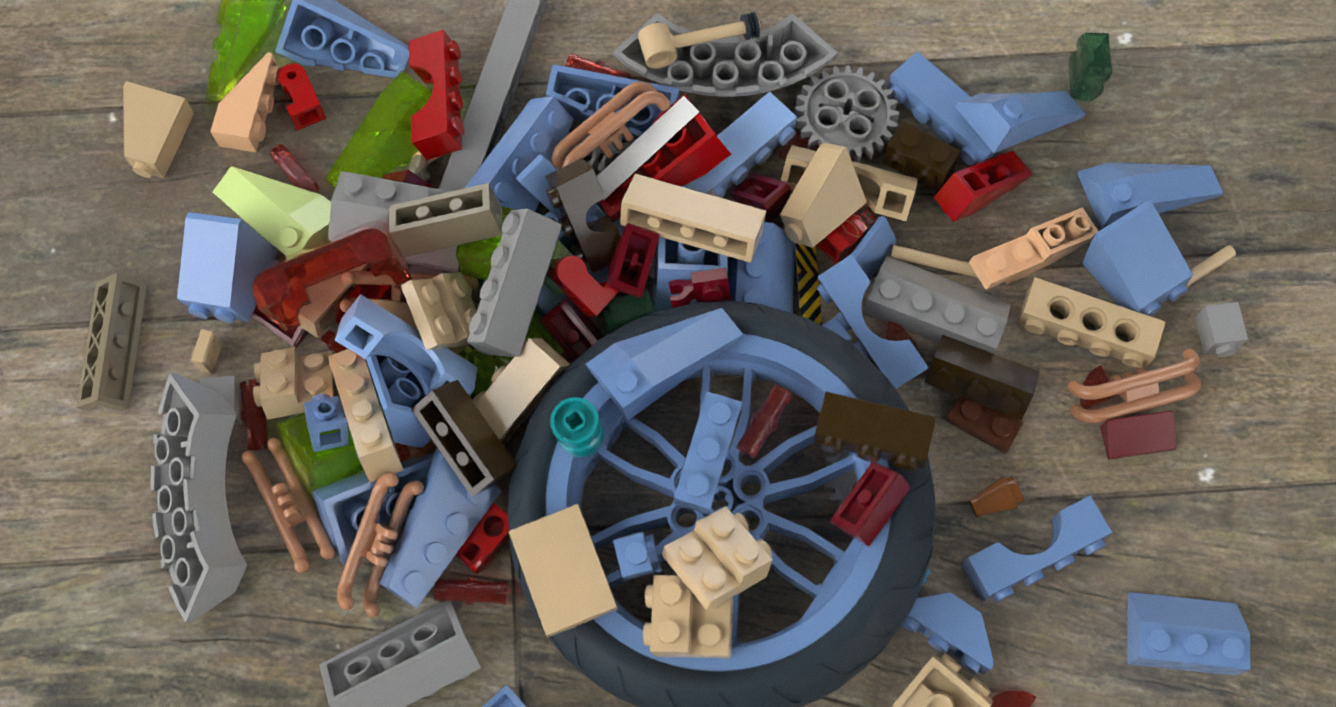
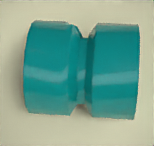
[551,397,604,457]

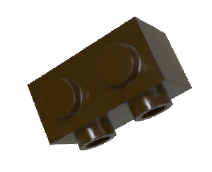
[883,121,960,192]

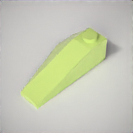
[213,166,331,266]

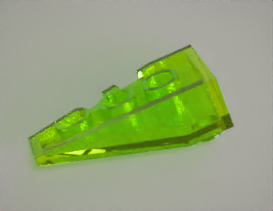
[205,0,286,102]
[325,71,432,188]

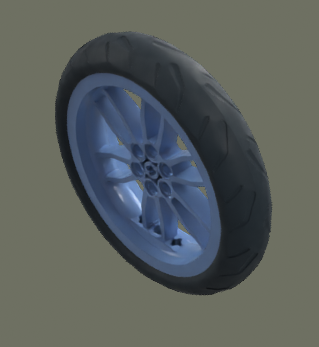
[508,301,936,707]

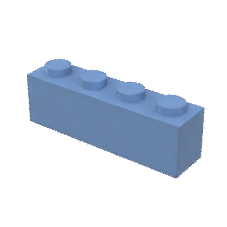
[887,51,1003,166]

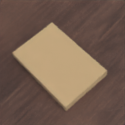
[509,504,618,637]

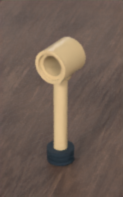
[638,12,760,69]

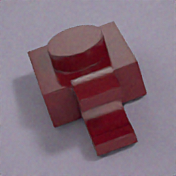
[669,267,731,308]

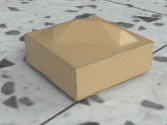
[191,329,222,374]

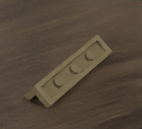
[76,273,147,411]

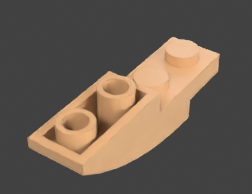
[969,207,1099,290]

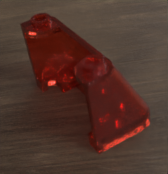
[252,220,413,331]

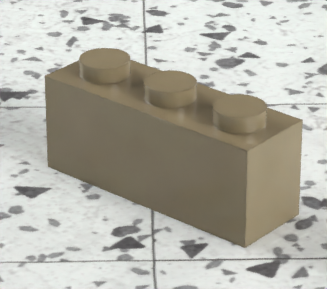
[389,183,503,257]

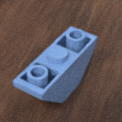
[901,592,994,675]

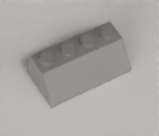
[327,171,468,272]
[467,209,562,357]
[863,255,1011,354]
[319,599,481,707]

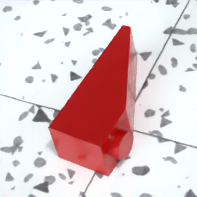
[933,151,1033,222]

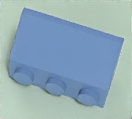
[727,222,796,314]
[366,355,431,448]
[1127,592,1251,676]

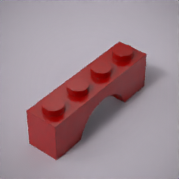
[409,30,464,160]

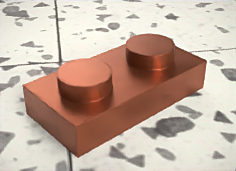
[945,396,1024,454]

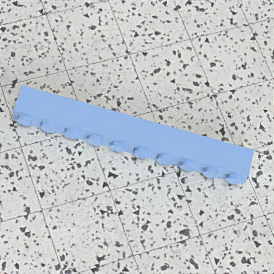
[534,92,797,318]

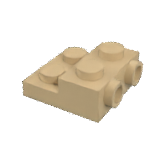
[401,272,477,351]
[253,347,336,420]
[662,506,773,611]
[643,575,733,658]
[891,653,993,707]

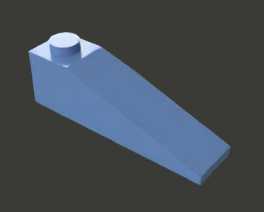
[275,0,410,79]
[954,91,1086,153]
[1077,163,1223,230]
[586,308,744,420]
[312,453,434,565]

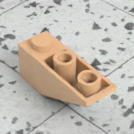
[210,53,281,152]

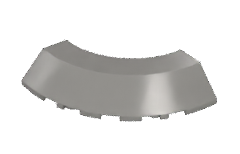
[612,13,838,97]
[150,373,247,623]

